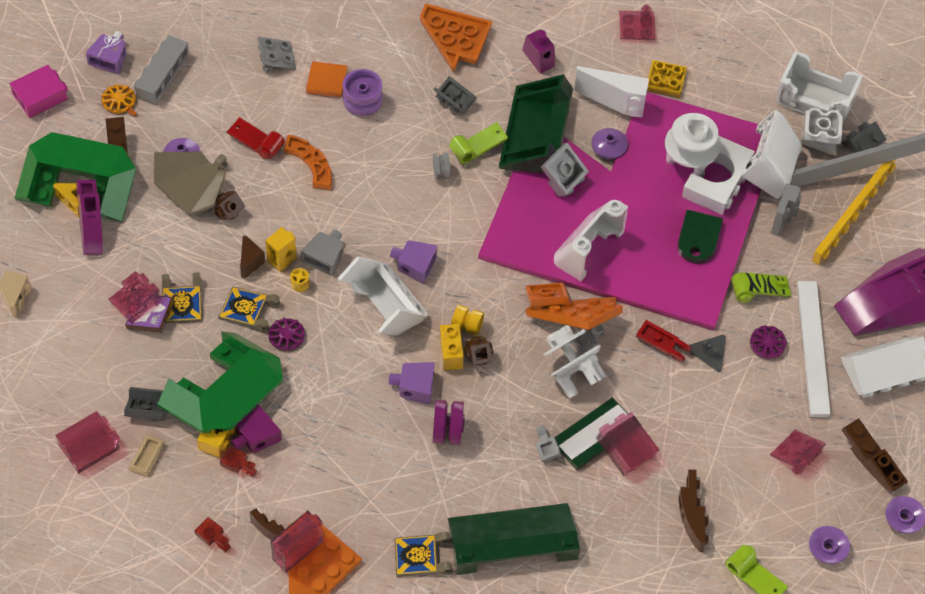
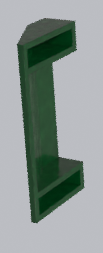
[498,74,573,173]
[448,503,580,575]

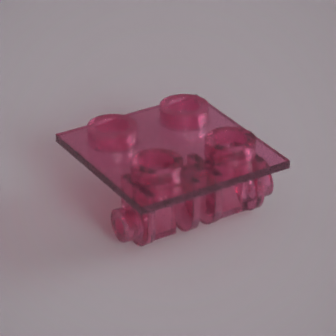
[619,5,655,40]
[770,430,826,475]

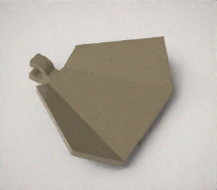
[154,151,228,215]

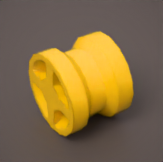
[290,268,310,292]

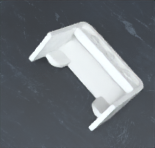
[338,256,428,336]

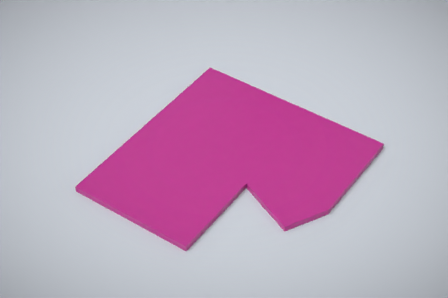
[478,92,762,331]

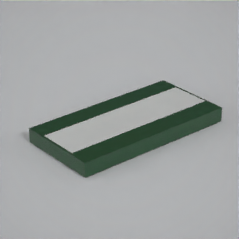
[555,397,638,470]

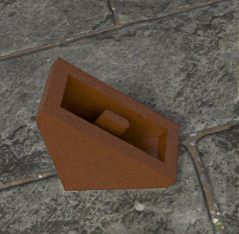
[240,236,265,278]

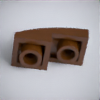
[249,508,287,546]

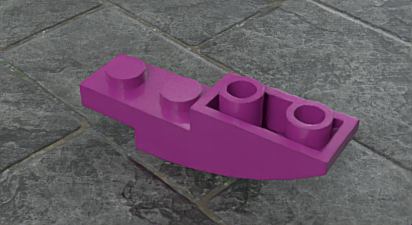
[76,179,103,255]

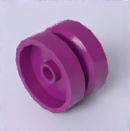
[433,400,465,445]

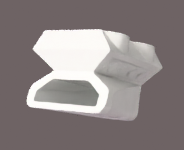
[801,108,843,156]

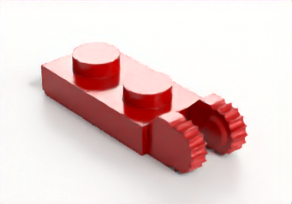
[636,320,692,362]

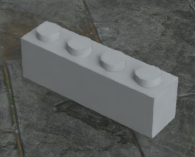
[134,35,189,105]

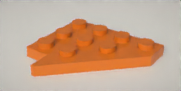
[420,3,492,72]
[526,297,623,330]
[288,520,362,594]

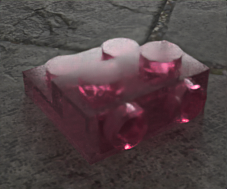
[108,271,161,324]

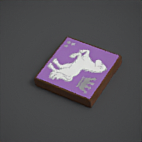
[125,294,174,333]

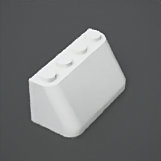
[841,337,925,398]

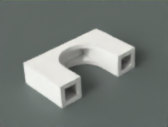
[682,136,755,215]

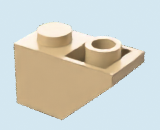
[0,270,31,317]

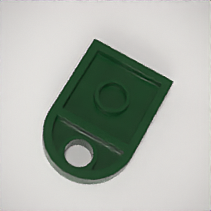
[678,210,723,264]

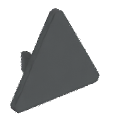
[689,335,726,372]

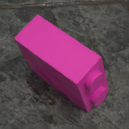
[9,65,68,118]

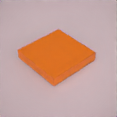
[306,61,347,97]
[526,283,569,307]

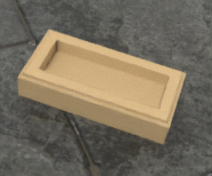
[129,434,165,477]

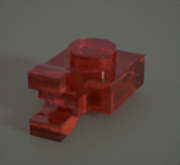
[219,446,257,477]
[194,517,231,553]

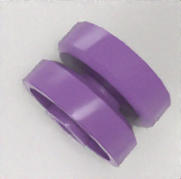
[342,69,383,116]

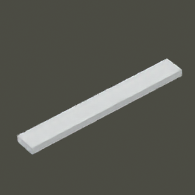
[797,281,831,417]

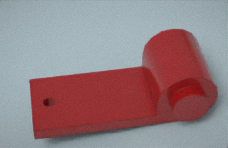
[227,117,285,159]

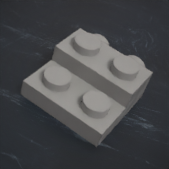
[541,143,589,197]
[771,183,802,235]

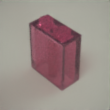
[55,411,120,474]
[596,411,659,476]
[270,510,323,573]

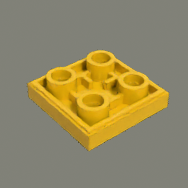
[647,60,687,98]

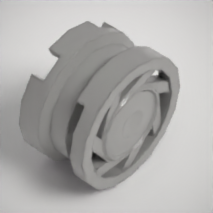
[433,152,450,179]

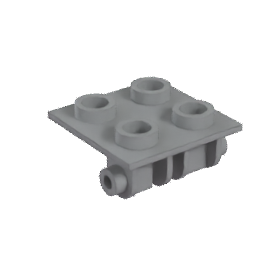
[257,36,296,73]

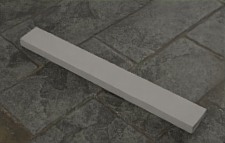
[790,133,925,187]

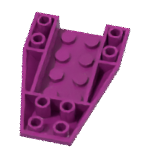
[834,248,925,336]

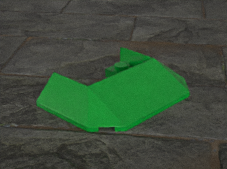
[14,132,137,222]
[157,331,283,433]

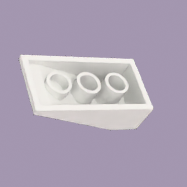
[574,66,649,118]

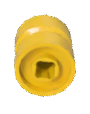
[451,304,485,336]

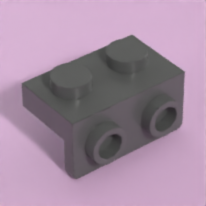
[433,76,477,115]
[841,121,887,153]
[124,387,167,421]

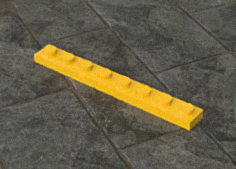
[812,159,897,265]

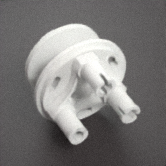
[665,113,721,177]
[542,325,606,399]

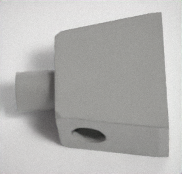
[301,229,343,276]

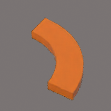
[284,135,332,190]

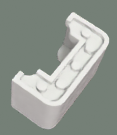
[776,51,863,125]

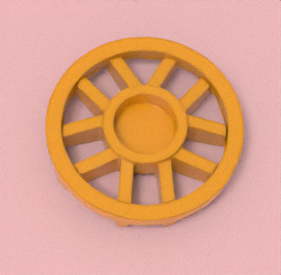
[101,84,136,113]

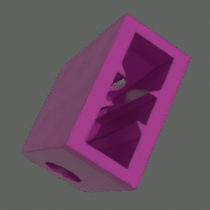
[522,29,555,73]
[231,404,282,453]

